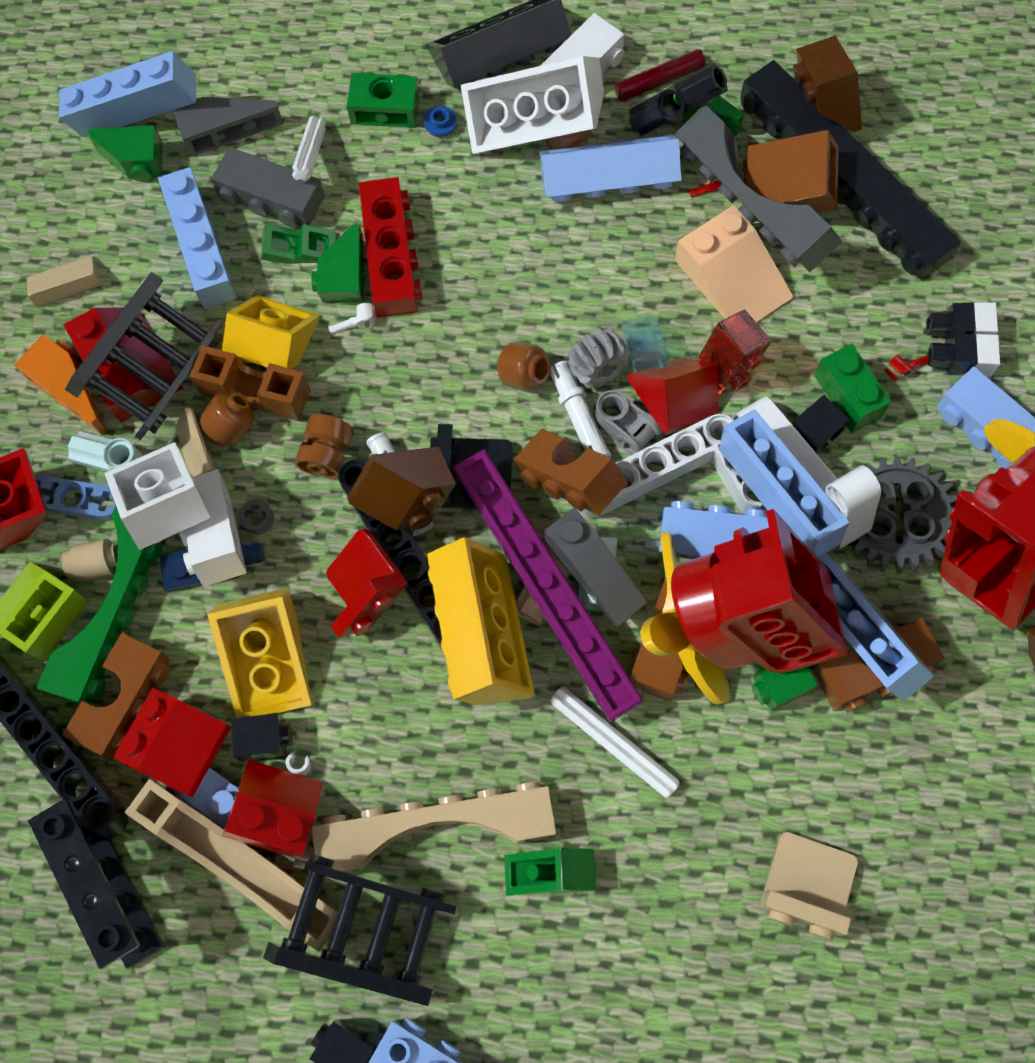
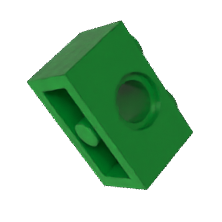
[347,72,420,128]

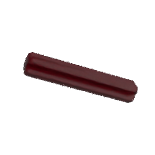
[615,49,706,102]

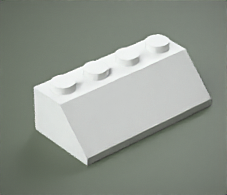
[461,56,604,154]

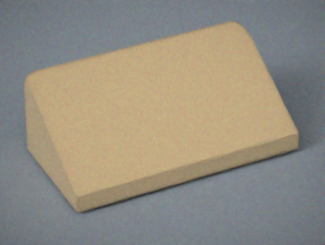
[27,256,101,307]
[175,407,216,477]

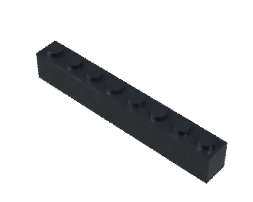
[740,60,961,281]

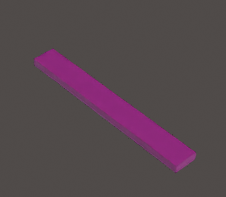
[452,449,644,723]

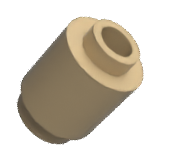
[61,539,118,582]

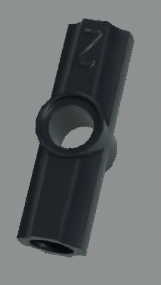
[629,63,728,136]

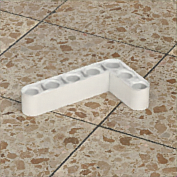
[733,396,881,550]
[576,414,767,519]

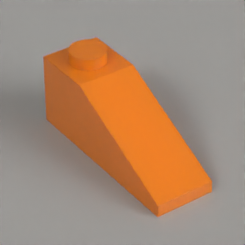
[14,334,107,435]

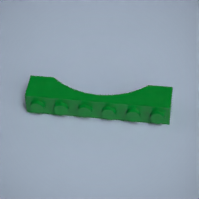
[36,505,163,705]

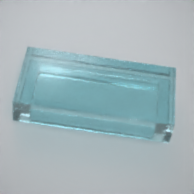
[621,317,669,372]

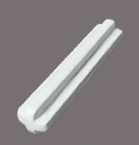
[292,115,326,182]

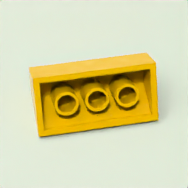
[427,537,535,705]

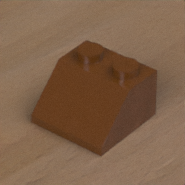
[793,35,862,131]
[347,446,456,530]

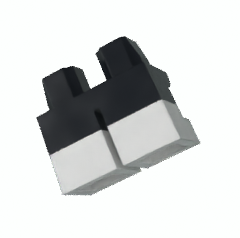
[926,303,1000,378]

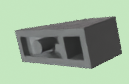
[172,97,283,157]
[544,507,647,628]

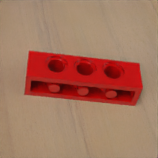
[358,177,423,318]

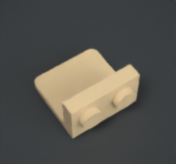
[759,832,858,941]

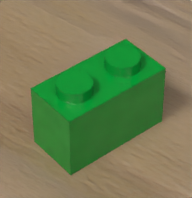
[814,343,891,433]

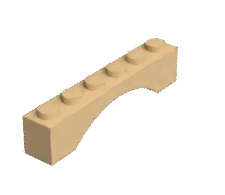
[125,779,339,952]
[312,782,556,877]

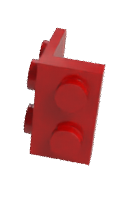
[326,528,408,638]

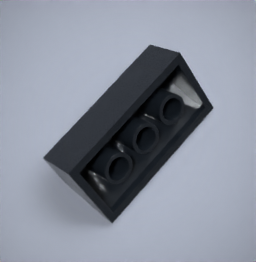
[425,0,572,90]

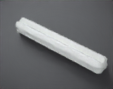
[551,687,680,798]

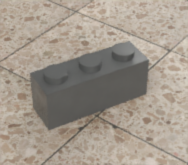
[211,147,325,228]

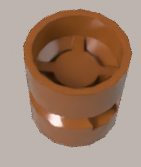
[294,414,354,480]

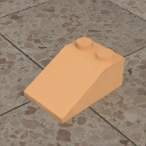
[675,205,793,335]

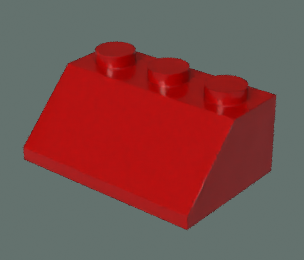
[63,307,184,423]

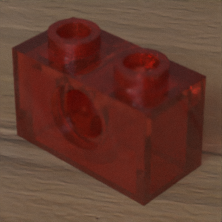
[697,309,772,395]

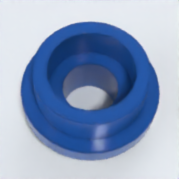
[424,106,457,137]

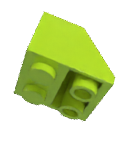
[0,562,89,662]

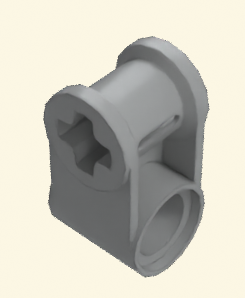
[594,390,662,455]

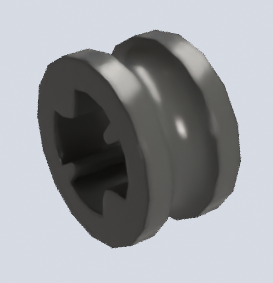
[239,499,274,535]

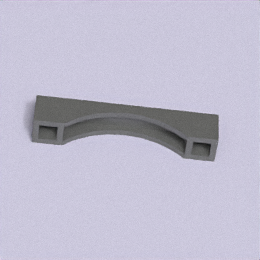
[675,104,842,273]

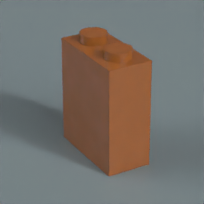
[743,130,839,222]

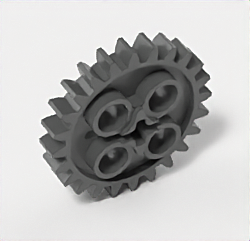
[846,456,957,574]

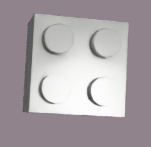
[104,442,211,550]

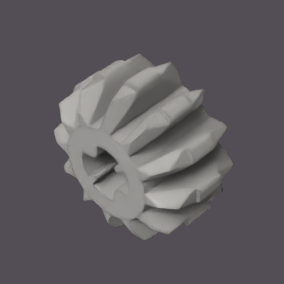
[568,328,630,388]

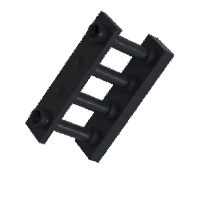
[65,272,224,441]
[27,798,165,969]
[263,854,457,1006]

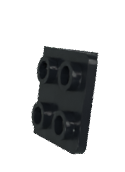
[430,424,513,509]

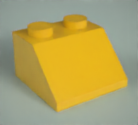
[222,295,321,370]

